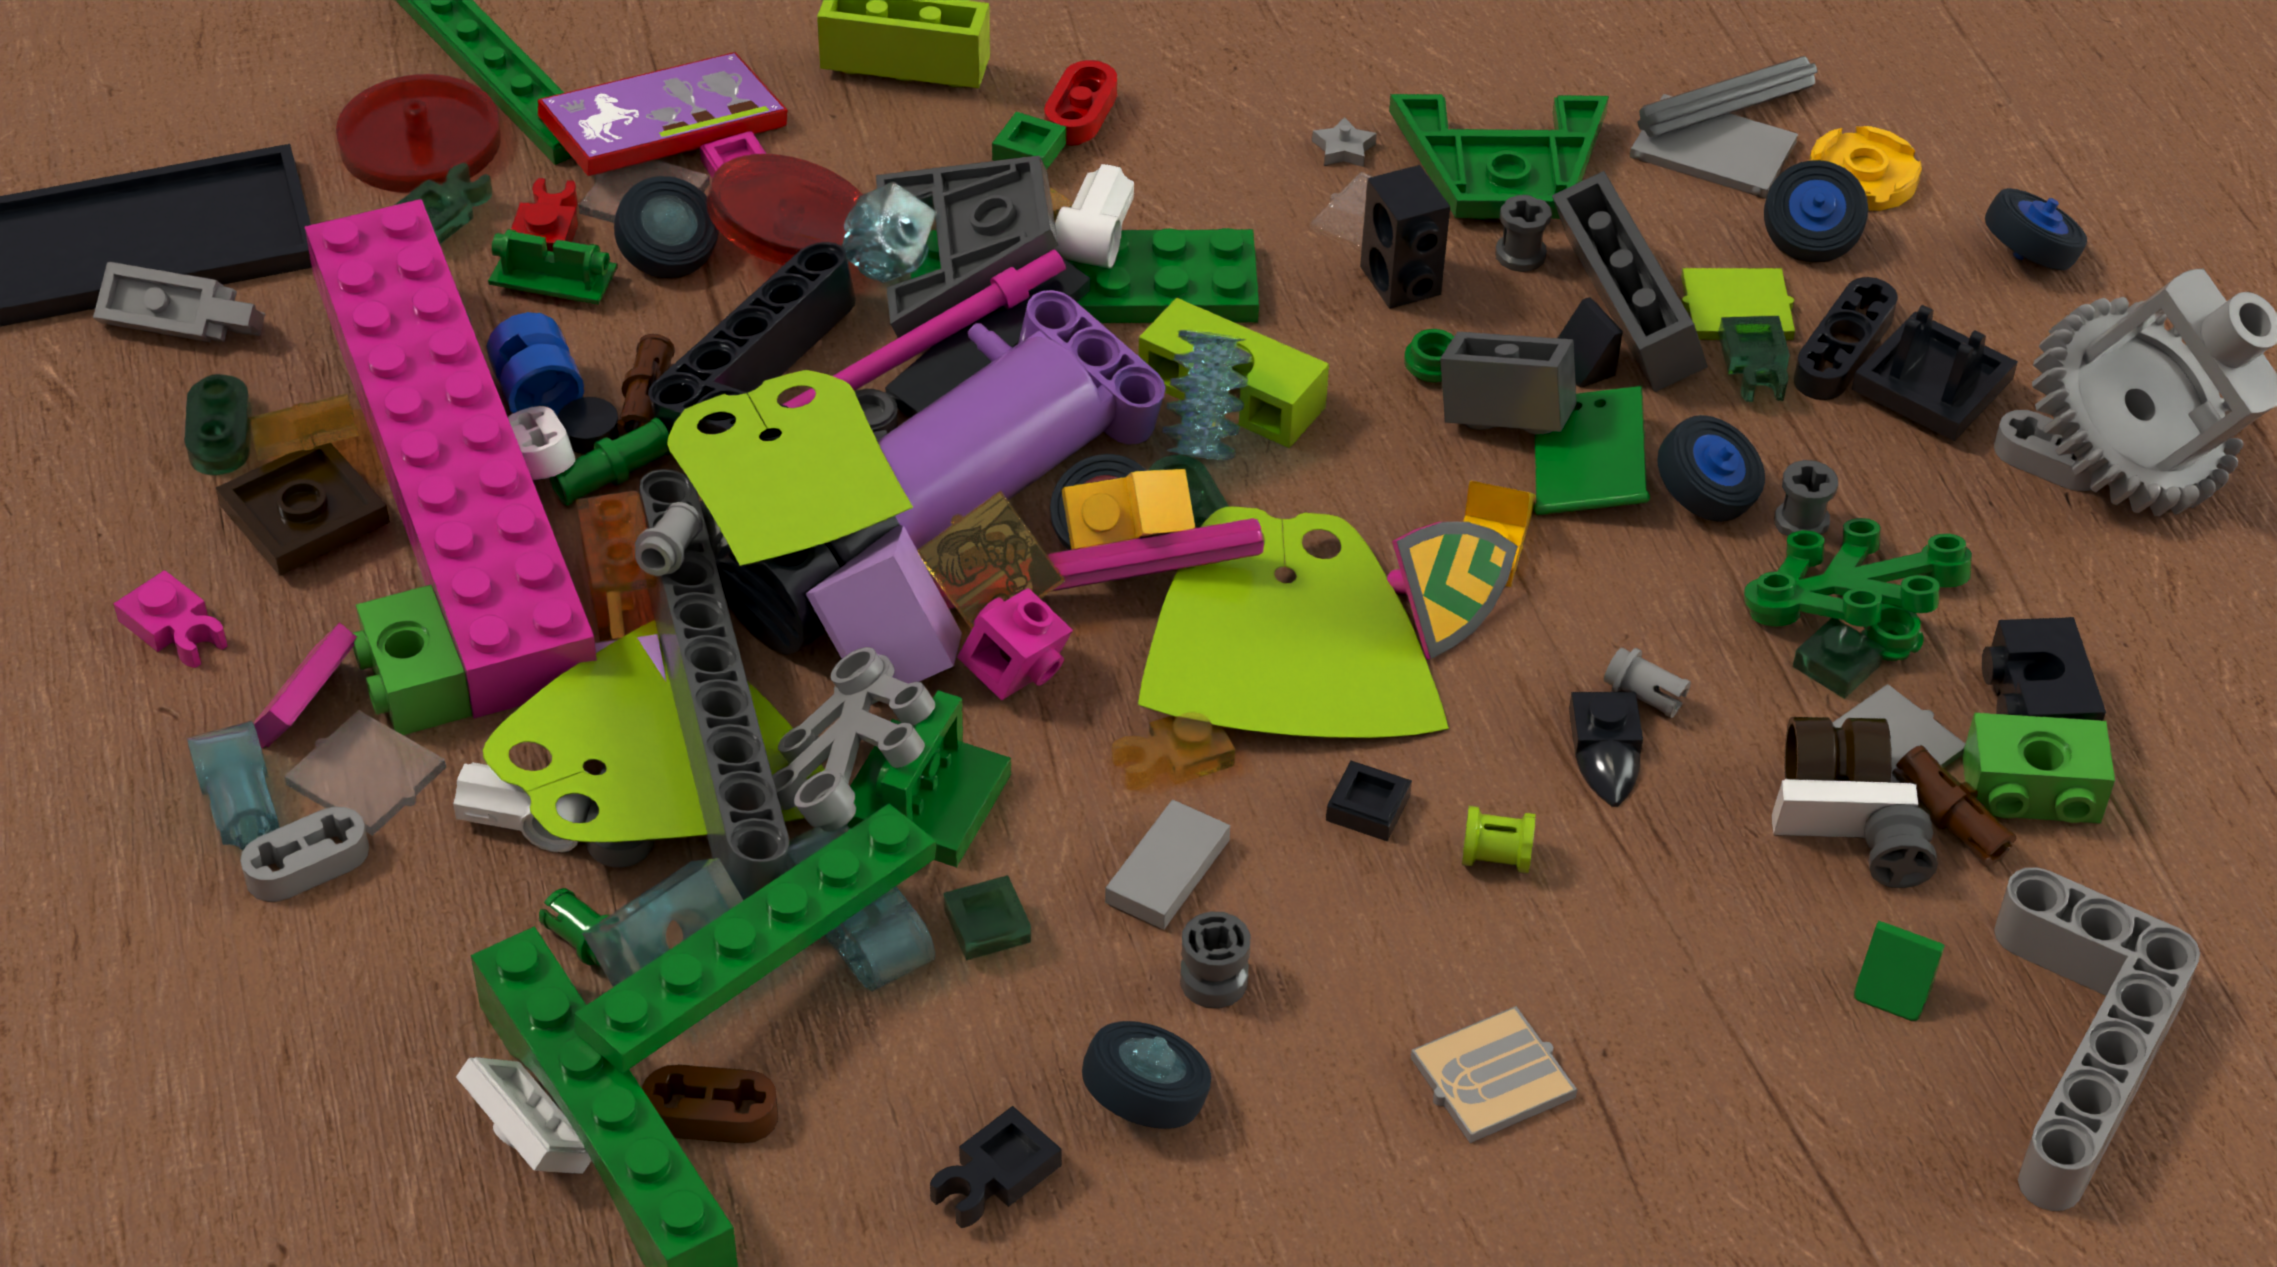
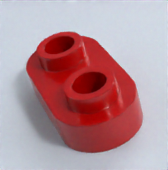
[1044,60,1117,146]

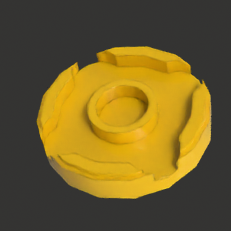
[1809,126,1922,211]

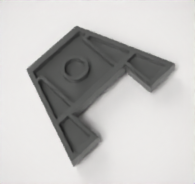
[876,155,1058,338]

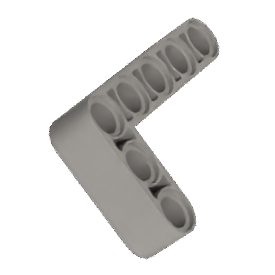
[1994,867,2200,1211]

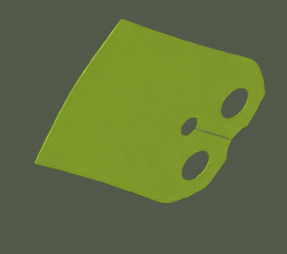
[667,370,913,566]

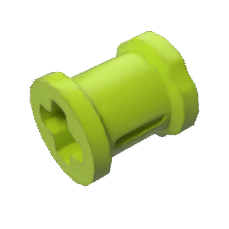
[1462,806,1536,873]

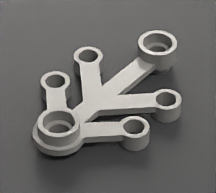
[772,647,935,832]

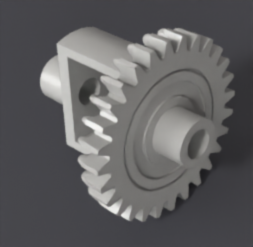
[2032,268,2277,516]

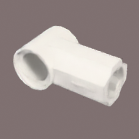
[1052,164,1134,268]
[453,762,592,852]

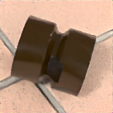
[1784,717,1892,783]

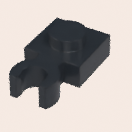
[930,1106,1062,1228]

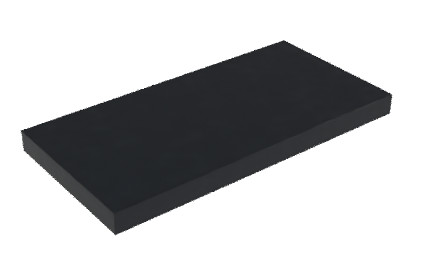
[0,144,312,327]

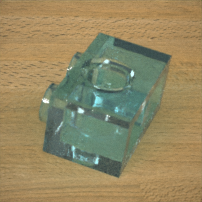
[582,858,743,987]

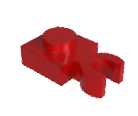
[511,178,578,252]

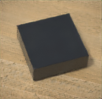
[1326,760,1412,842]

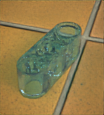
[784,824,935,991]

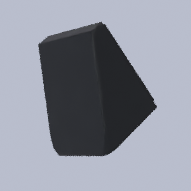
[1558,297,1623,387]

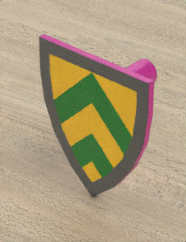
[1387,522,1518,659]

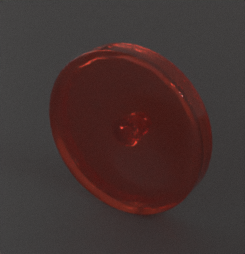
[336,74,501,193]
[707,154,874,266]

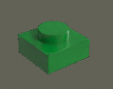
[992,111,1066,170]

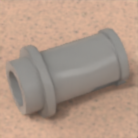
[635,502,703,576]
[1604,647,1691,718]

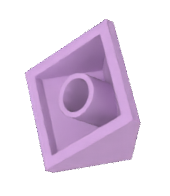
[806,525,962,684]

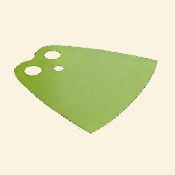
[1138,506,1449,738]
[483,620,825,842]

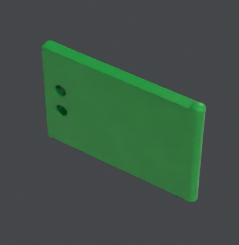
[1534,386,1650,515]

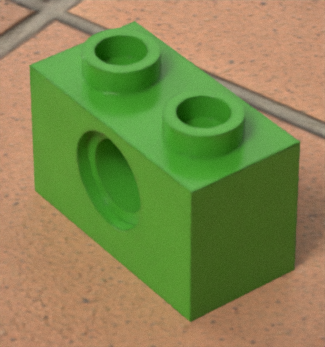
[353,585,472,737]
[1962,712,2115,823]

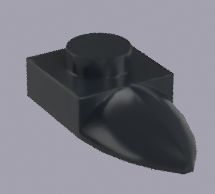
[1569,692,1643,807]

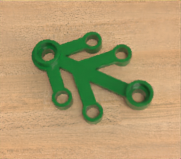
[1744,518,1972,627]

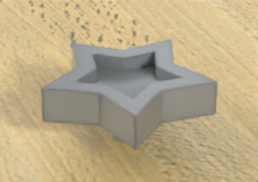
[1312,117,1377,167]

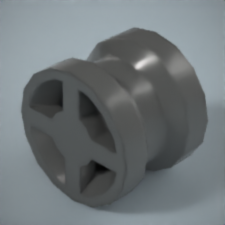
[1864,804,1938,888]

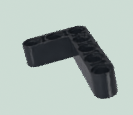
[648,242,856,441]

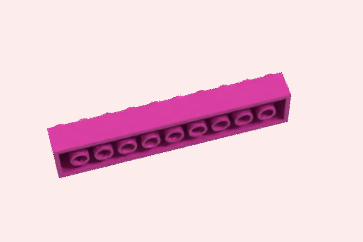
[305,199,597,719]

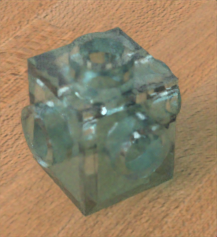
[842,182,936,283]

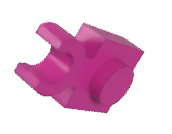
[113,570,227,668]

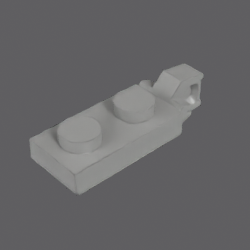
[93,262,265,343]

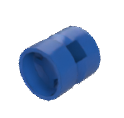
[486,312,585,417]

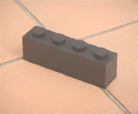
[1552,171,1708,393]

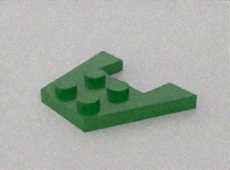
[1389,94,1609,220]

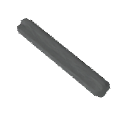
[1637,56,1818,137]

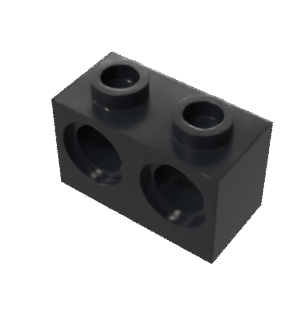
[1360,165,1451,309]

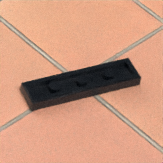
[885,251,1090,418]

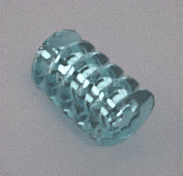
[1162,329,1252,460]

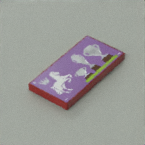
[538,52,788,176]

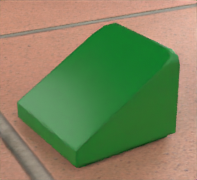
[1854,920,1945,1021]

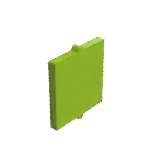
[1681,268,1795,340]

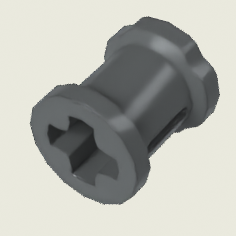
[1495,195,1552,272]
[1774,460,1838,536]

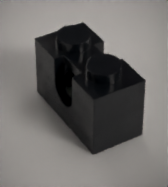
[1982,617,2106,721]

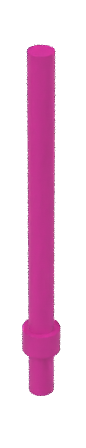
[782,249,1066,408]

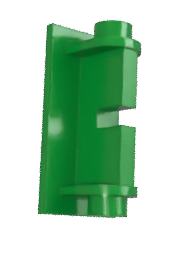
[488,229,618,305]

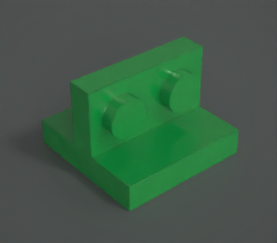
[841,690,1011,868]

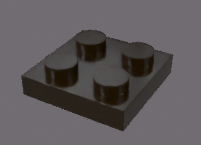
[216,437,390,576]

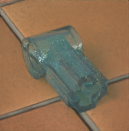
[186,720,280,850]

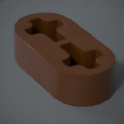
[642,1064,778,1143]

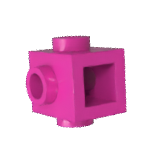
[957,588,1073,700]

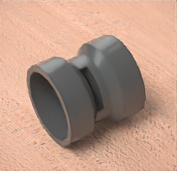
[1180,911,1251,1008]

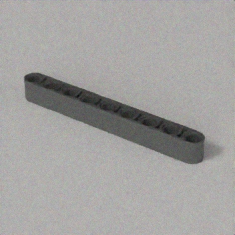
[634,469,789,906]

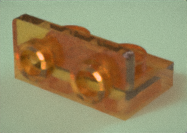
[576,491,657,641]

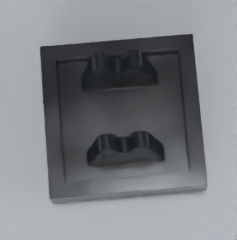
[1852,305,2018,441]

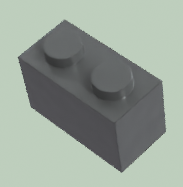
[1440,331,1577,434]

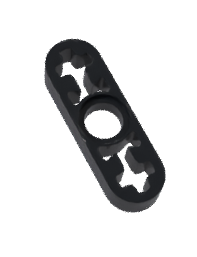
[1793,277,1898,400]

